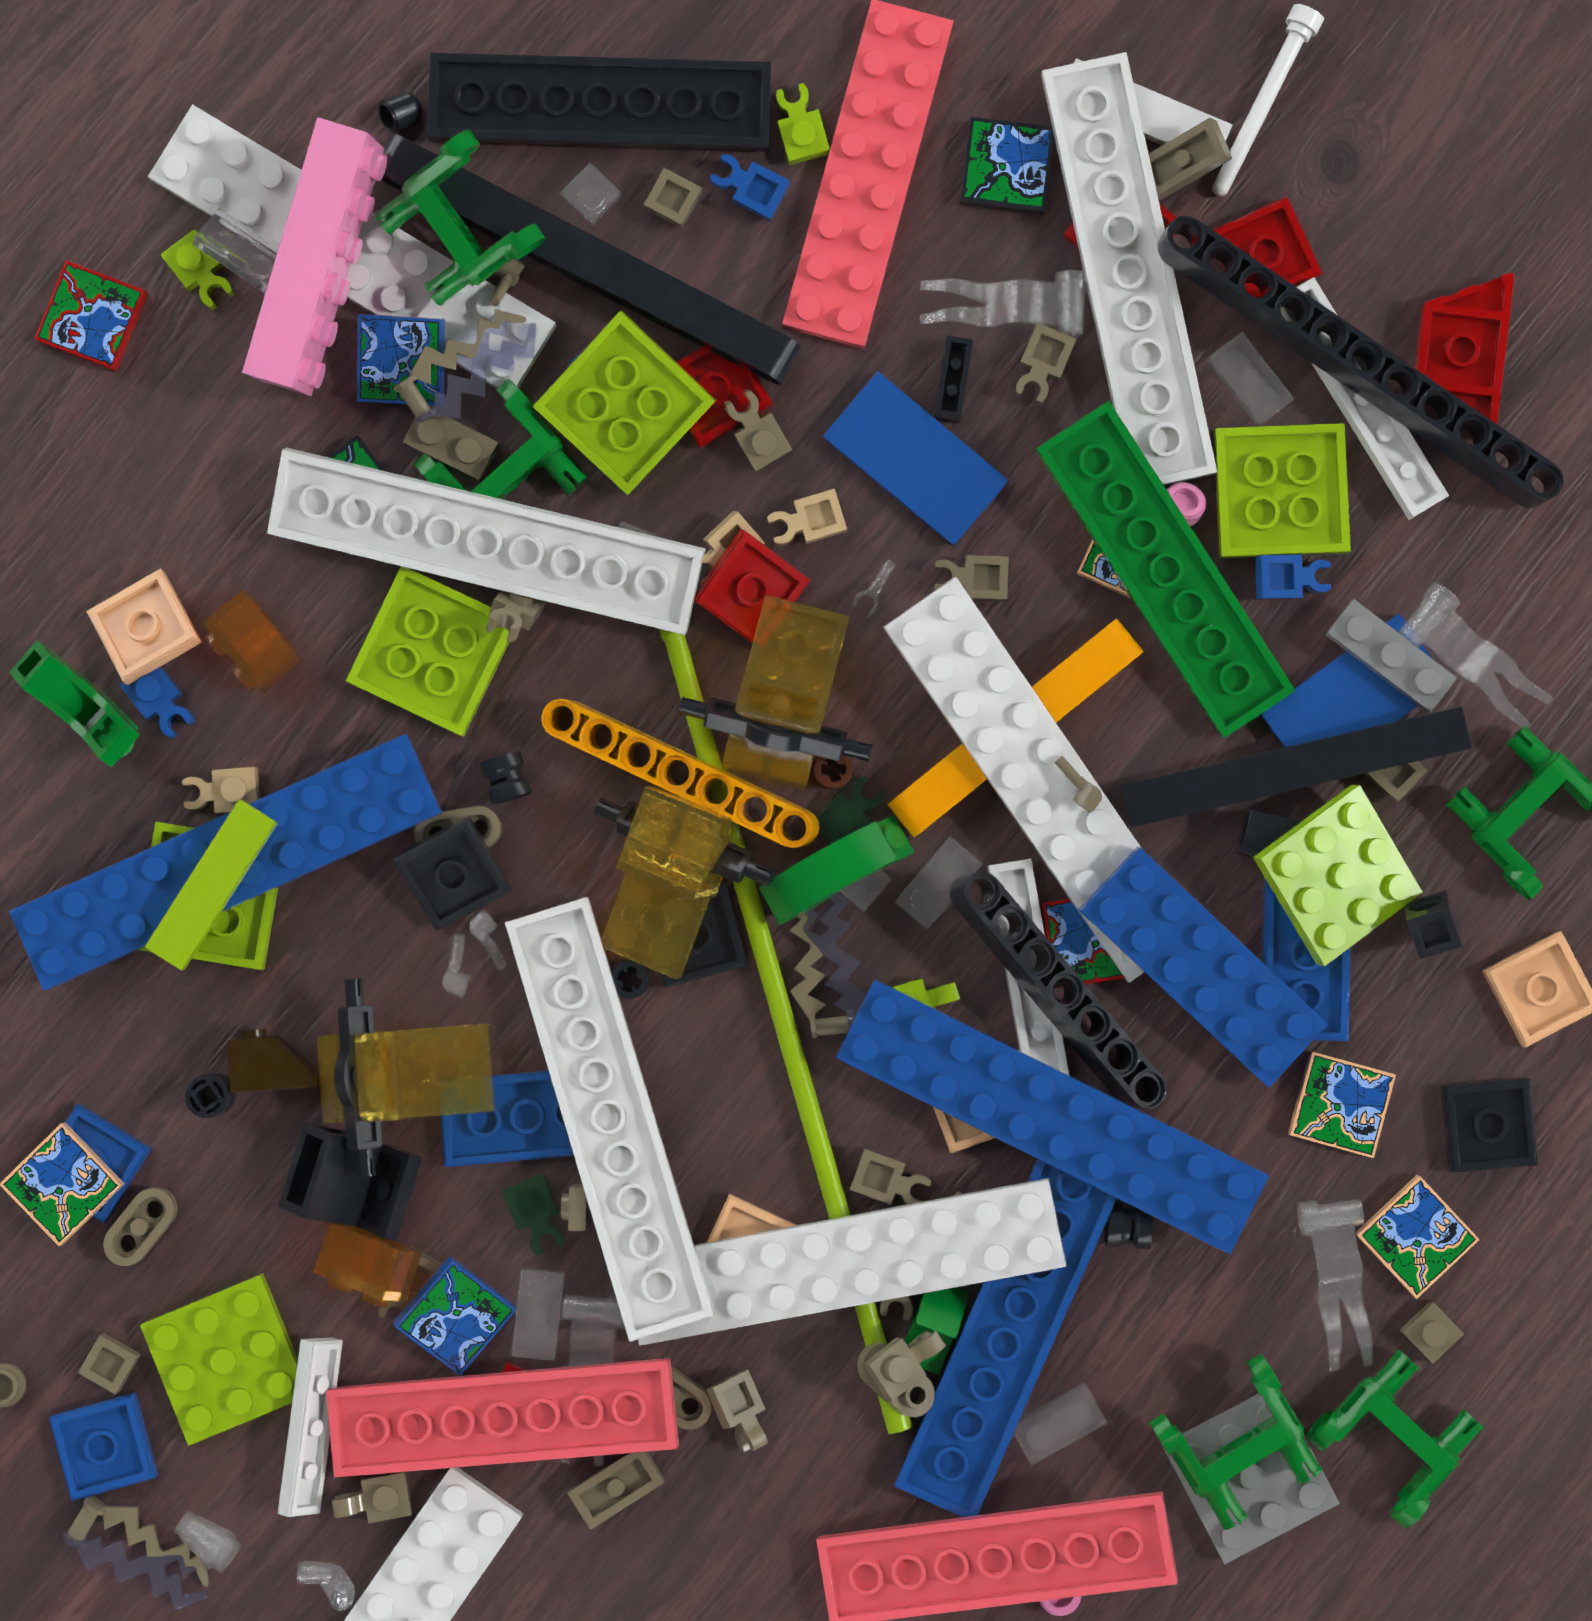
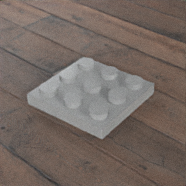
[1161,1394,1340,1565]

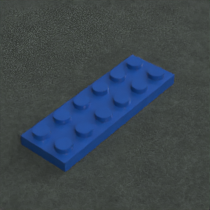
[1078,846,1328,1088]

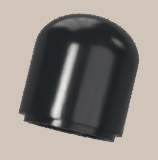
[378,92,422,133]

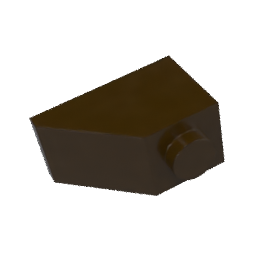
[227,1028,325,1093]

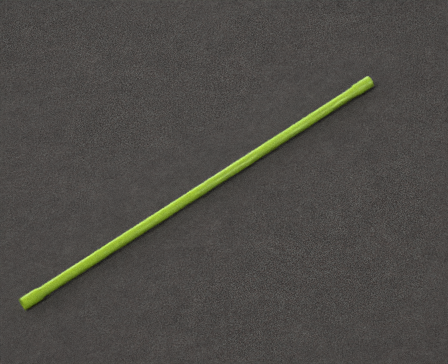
[658,628,913,1434]

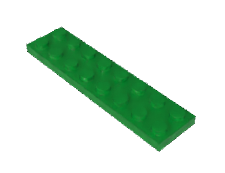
[1034,401,1296,738]

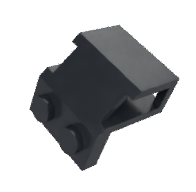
[278,1123,422,1241]

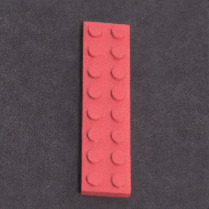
[782,0,954,349]
[326,1358,679,1478]
[816,1491,1178,1621]

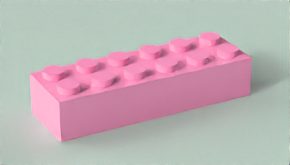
[242,117,387,396]

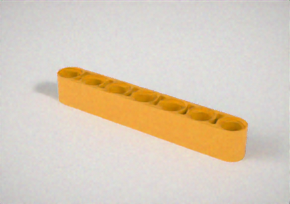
[887,618,1144,838]
[541,699,819,848]

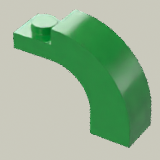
[9,640,140,768]
[759,815,914,925]

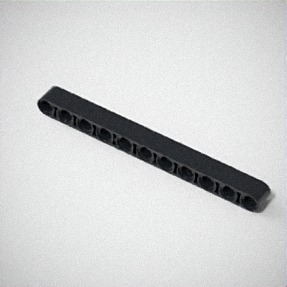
[381,133,801,385]
[1158,216,1564,508]

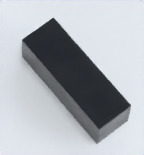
[934,335,973,423]

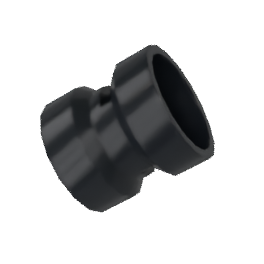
[480,751,533,805]
[185,1073,237,1118]
[1104,1203,1153,1249]

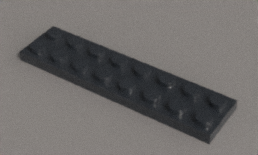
[427,52,771,151]

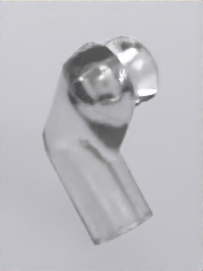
[297,1561,355,1611]

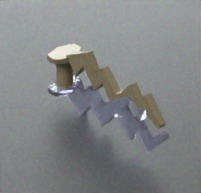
[394,309,536,424]
[789,893,867,1039]
[63,1496,210,1611]

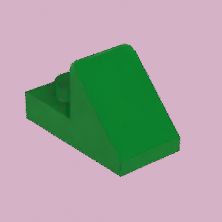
[904,1287,969,1375]

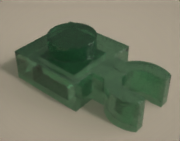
[817,776,885,844]
[502,1172,564,1256]

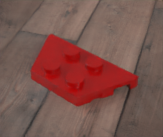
[1414,273,1515,424]

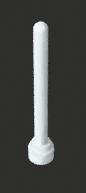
[1212,4,1324,197]

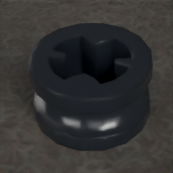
[611,960,650,999]

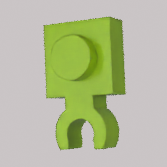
[776,83,830,166]
[160,229,235,311]

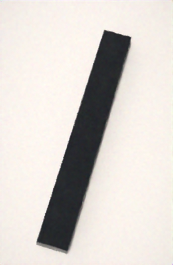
[1121,706,1472,828]

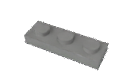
[1325,599,1457,713]

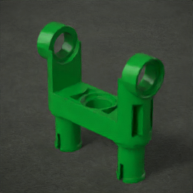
[374,129,546,306]
[413,378,587,500]
[1445,725,1592,901]
[1306,1349,1484,1529]
[1149,1353,1322,1530]

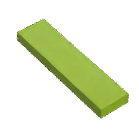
[145,799,278,971]

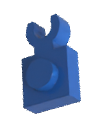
[710,154,790,222]
[1255,555,1331,599]
[120,666,195,739]

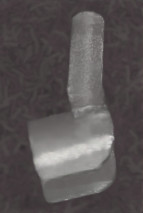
[853,559,896,616]
[470,910,508,971]
[443,934,471,997]

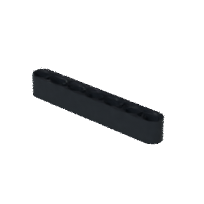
[950,872,1167,1109]

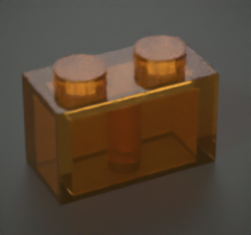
[202,590,304,693]
[313,1222,422,1307]

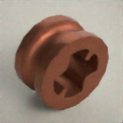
[814,755,853,789]

